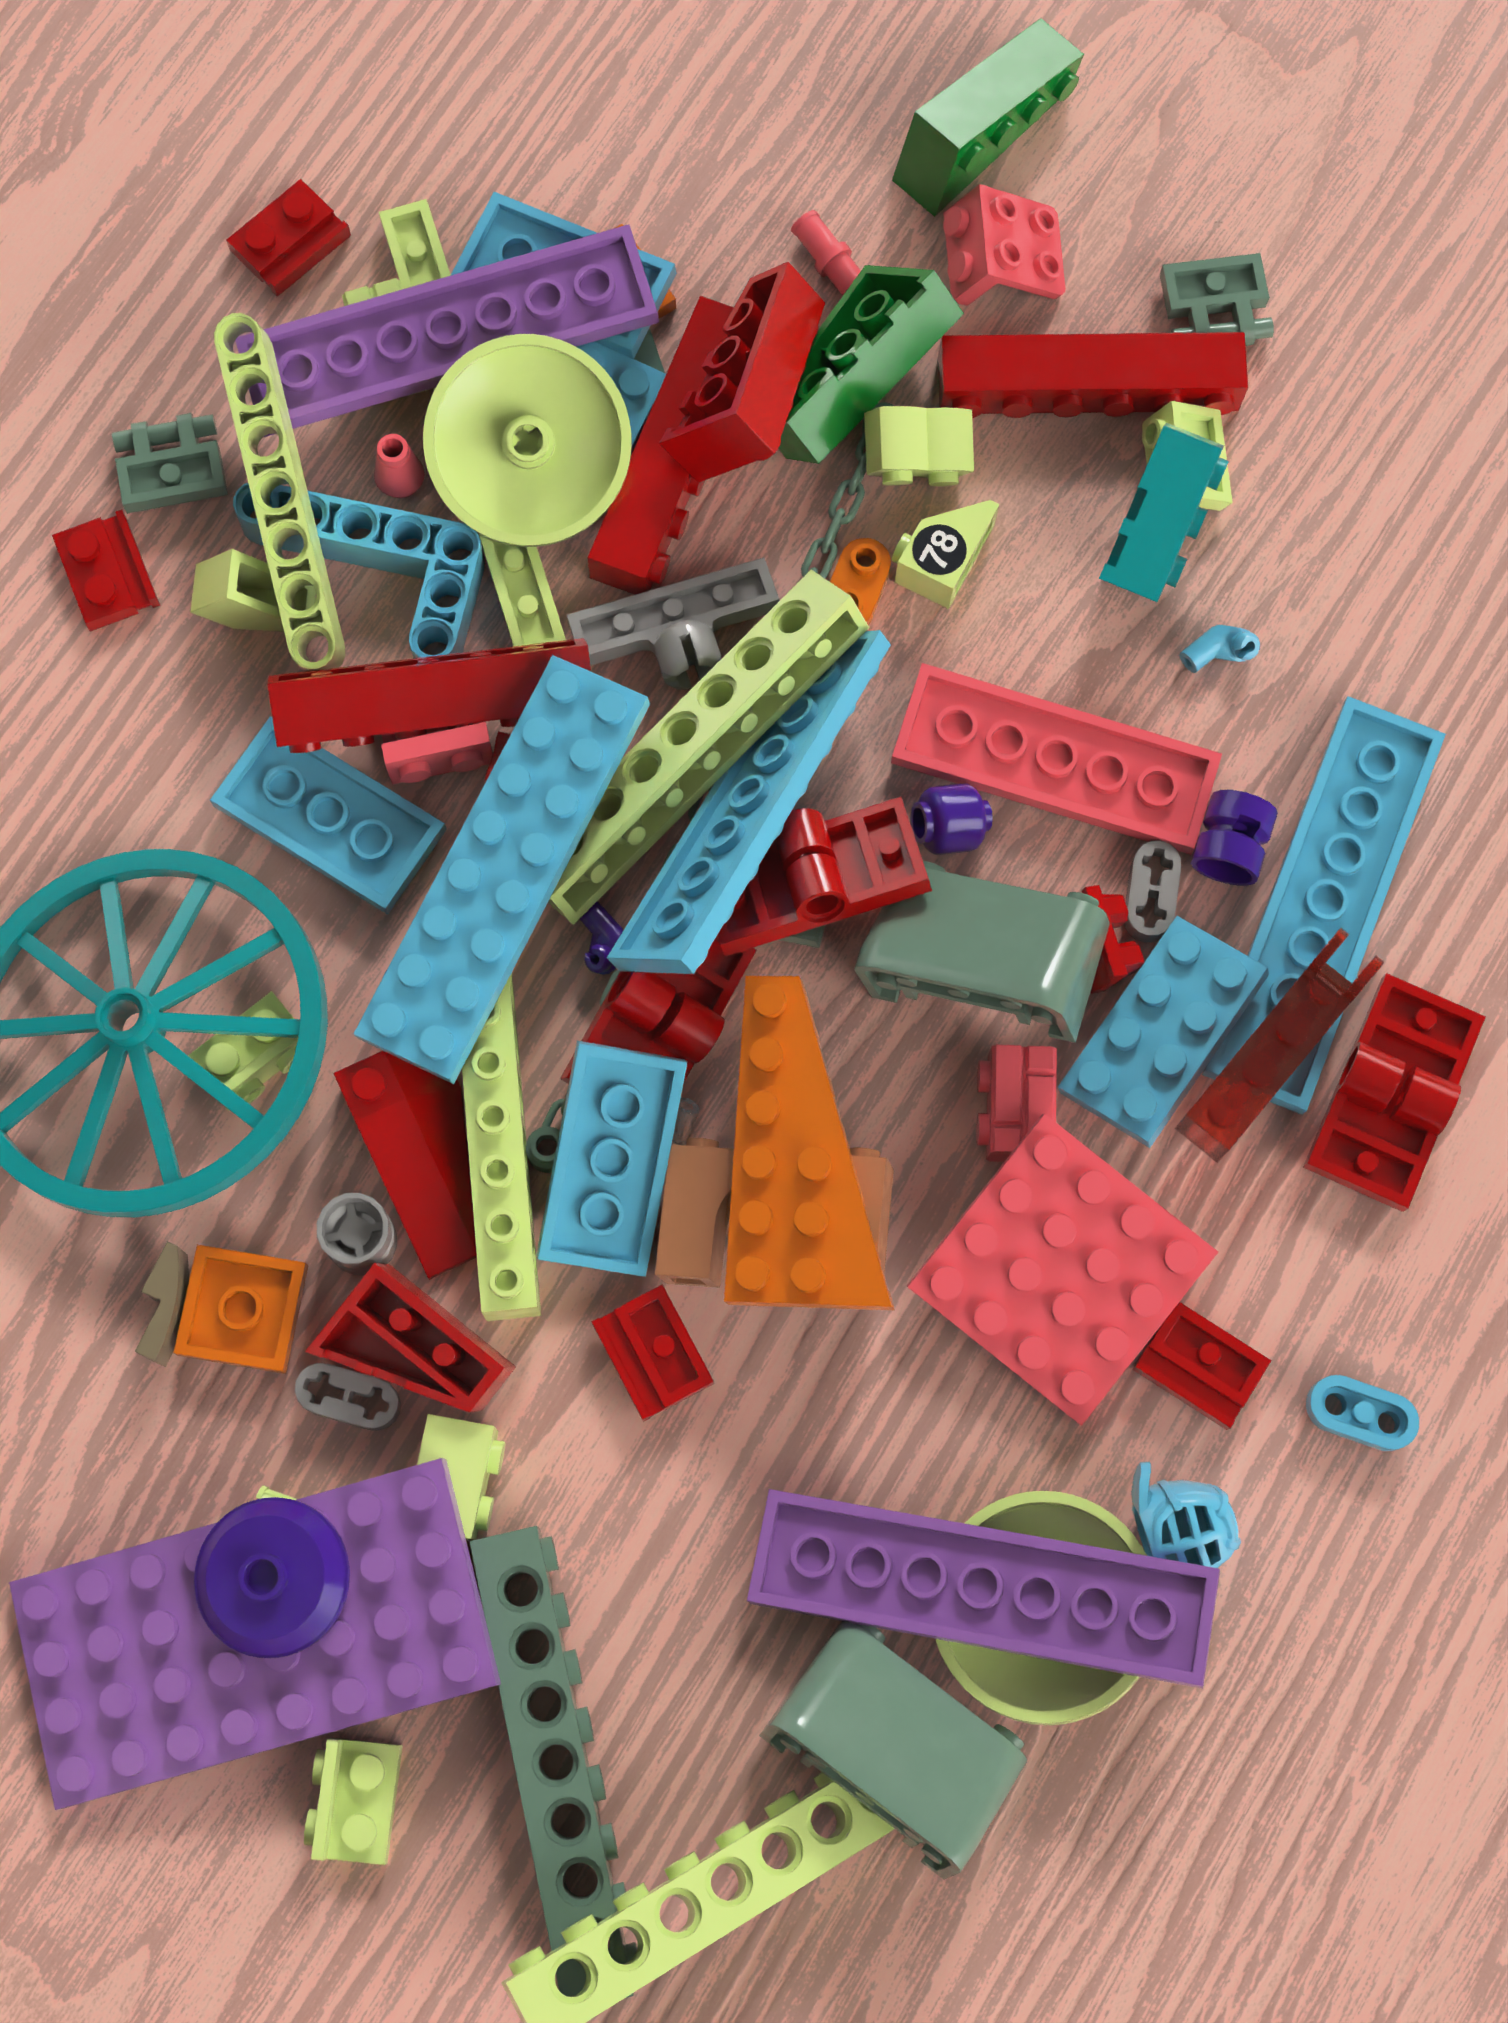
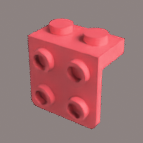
[943,184,1066,306]
[381,722,493,785]

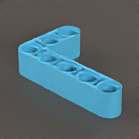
[233,483,485,658]

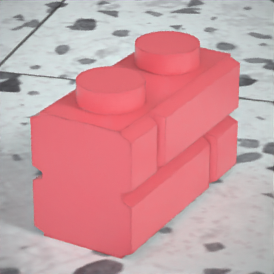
[976,1044,1057,1162]

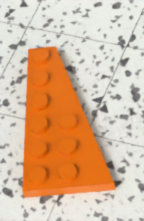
[724,976,895,1310]

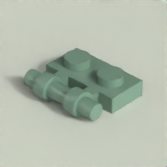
[1159,253,1274,346]
[112,413,228,514]

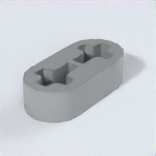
[1124,840,1181,943]
[295,1363,401,1431]

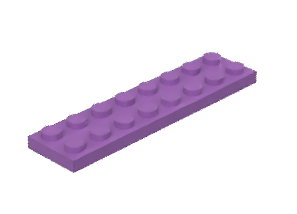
[235,224,659,437]
[747,1489,1220,1689]

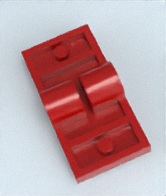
[717,796,932,956]
[560,935,757,1084]
[1303,973,1486,1212]

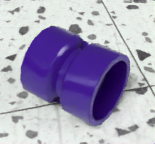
[1191,790,1278,886]

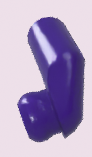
[579,901,624,975]

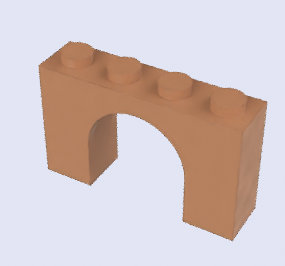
[655,1138,894,1288]

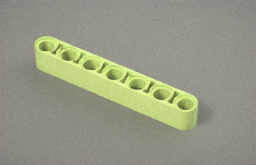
[214,313,345,671]

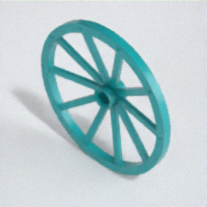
[0,849,328,1218]

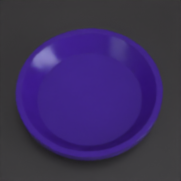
[194,1497,350,1658]

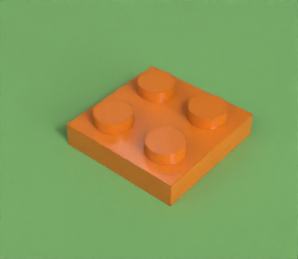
[173,1244,308,1374]

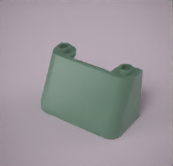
[854,861,1110,1043]
[759,1621,1027,1880]

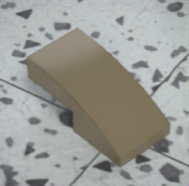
[135,1241,189,1367]

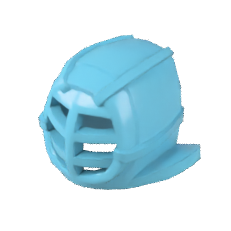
[1131,1462,1241,1568]

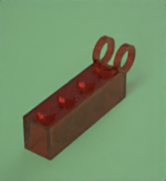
[1175,928,1385,1163]

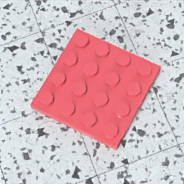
[907,1114,1218,1426]

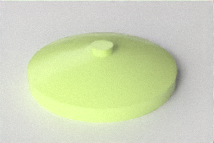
[423,334,632,547]
[935,1491,1147,1725]

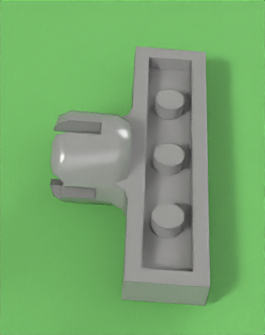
[567,558,780,690]

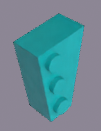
[1099,423,1229,602]

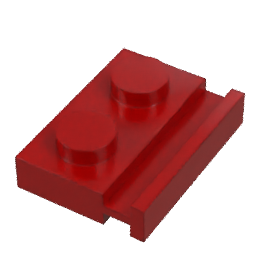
[226,179,351,297]
[52,509,161,632]
[591,1284,714,1422]
[1132,1302,1272,1430]

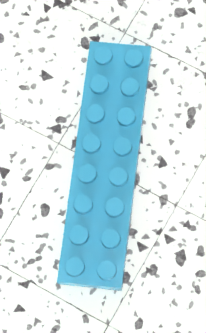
[607,630,891,974]
[353,655,650,1084]
[1202,696,1446,1115]

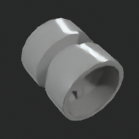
[317,1193,397,1275]

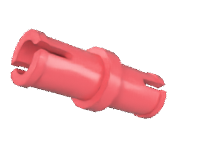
[791,210,861,296]

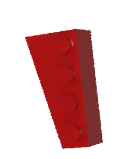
[659,262,825,483]

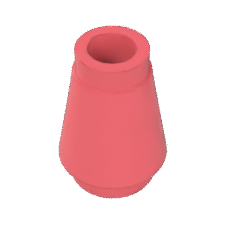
[374,434,425,498]

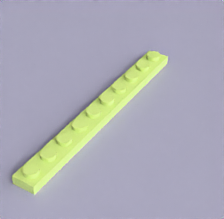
[379,199,566,646]

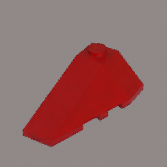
[333,1051,477,1280]

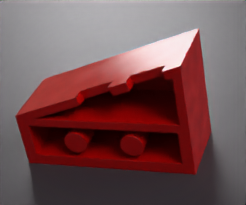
[305,1263,516,1413]

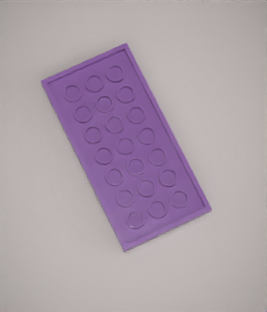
[9,1458,501,1810]

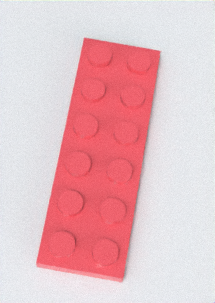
[891,663,1222,855]

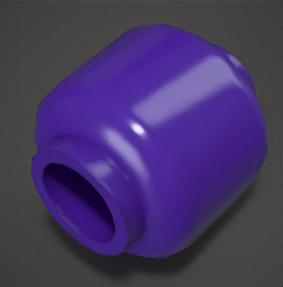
[910,784,993,855]

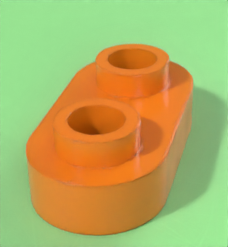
[830,538,891,626]

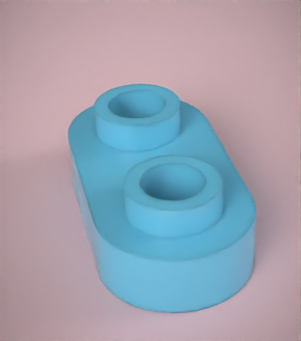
[1306,1375,1419,1451]

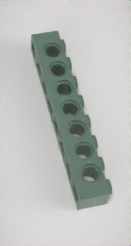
[470,1526,637,1998]

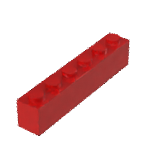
[587,296,734,595]
[937,332,1248,418]
[267,638,591,753]

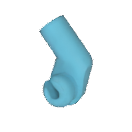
[1179,625,1260,673]

